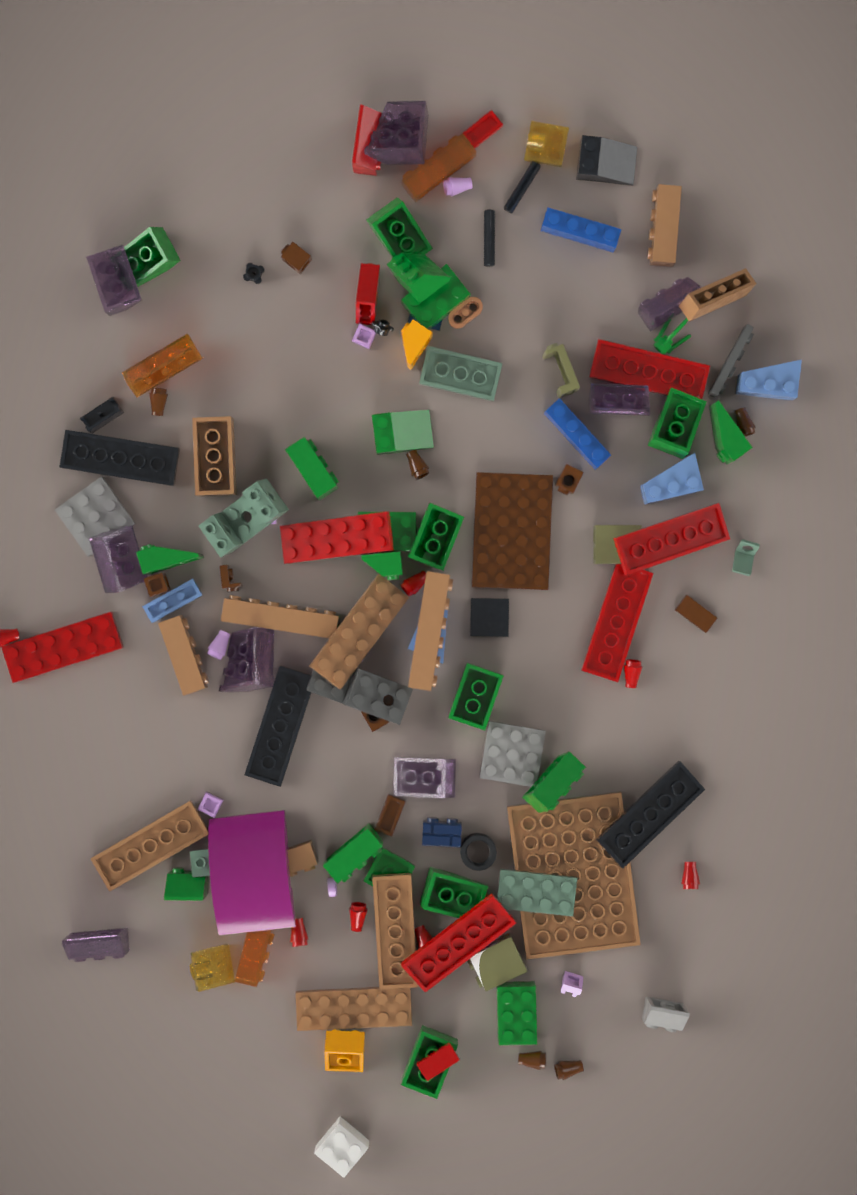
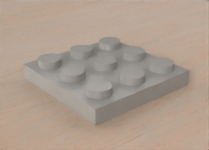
[55,477,136,557]
[479,721,546,787]

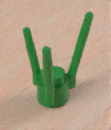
[653,312,691,355]

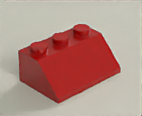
[352,105,387,176]

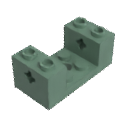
[199,478,289,557]

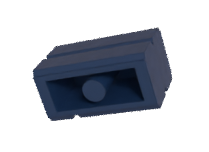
[422,817,462,847]

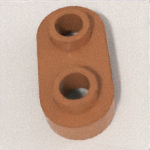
[448,297,483,329]

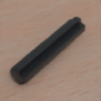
[504,161,541,214]
[484,209,495,267]

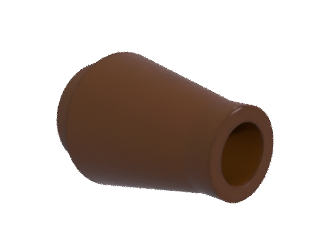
[149,388,168,416]
[735,407,756,437]
[406,450,429,480]
[518,1051,546,1070]
[554,1060,584,1080]

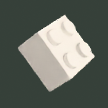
[314,1117,369,1178]

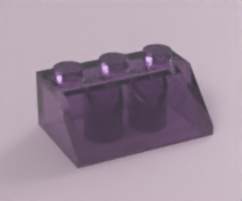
[86,245,142,316]
[638,277,701,332]
[588,383,650,416]
[89,526,147,593]
[62,928,130,962]

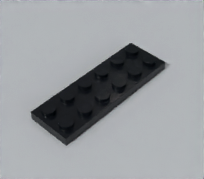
[59,430,180,486]
[244,665,312,787]
[596,761,705,869]

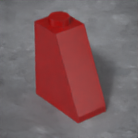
[356,263,380,325]

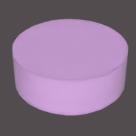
[327,878,337,897]

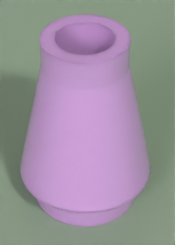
[443,177,473,197]
[207,630,230,660]

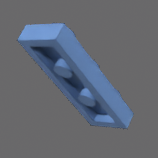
[142,579,203,623]

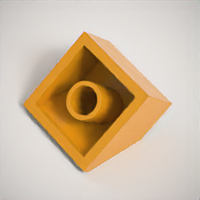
[401,320,432,370]
[325,1029,365,1072]

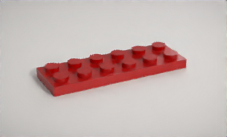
[589,339,710,399]
[613,503,730,575]
[280,511,394,564]
[581,564,654,682]
[1,612,124,683]
[401,893,516,993]

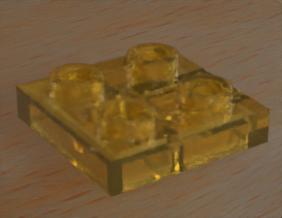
[524,121,569,167]
[190,944,235,992]

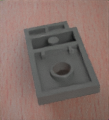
[306,668,413,725]

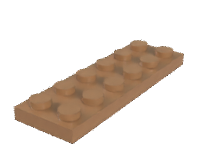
[309,574,409,689]
[91,800,208,892]
[373,873,418,989]
[296,987,412,1031]

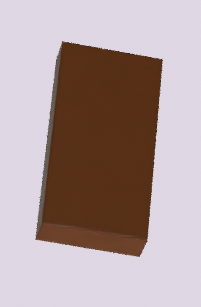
[675,595,717,633]
[374,794,406,837]

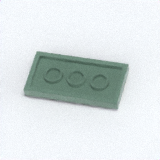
[419,346,503,402]
[497,869,577,916]

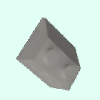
[642,996,690,1032]

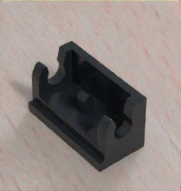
[80,397,124,434]

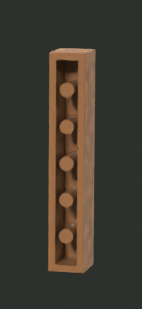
[408,571,453,691]
[221,595,340,638]

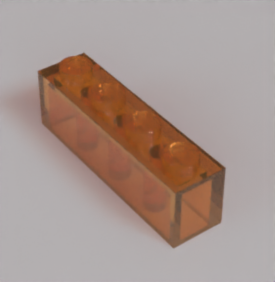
[401,133,477,203]
[122,333,203,398]
[235,930,275,987]

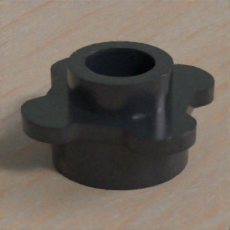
[243,263,265,284]
[372,319,394,336]

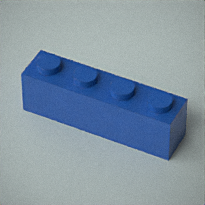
[541,207,622,253]
[544,398,611,470]

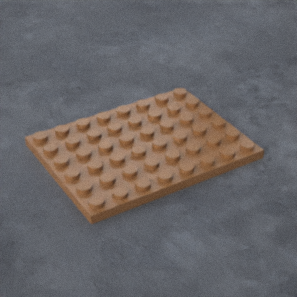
[507,792,641,960]

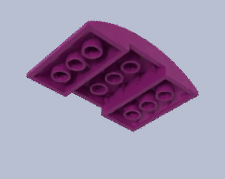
[208,810,296,935]

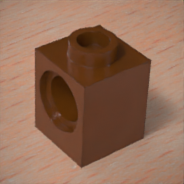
[281,242,312,275]
[555,464,584,496]
[144,572,171,597]
[361,711,390,732]

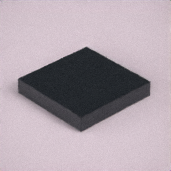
[470,598,509,637]

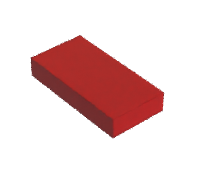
[462,110,503,150]
[417,1042,460,1081]

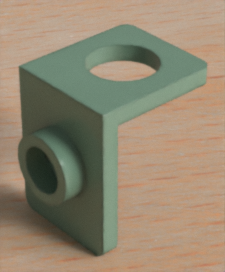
[732,539,760,576]
[190,849,210,877]

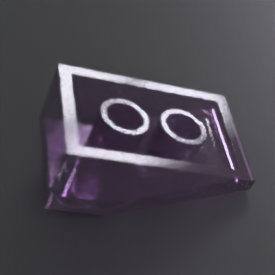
[393,757,456,798]

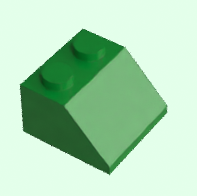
[361,551,403,580]
[164,867,208,901]

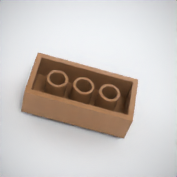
[192,416,237,497]

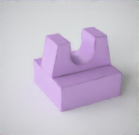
[561,971,583,997]

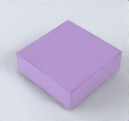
[352,323,377,349]
[197,792,224,818]

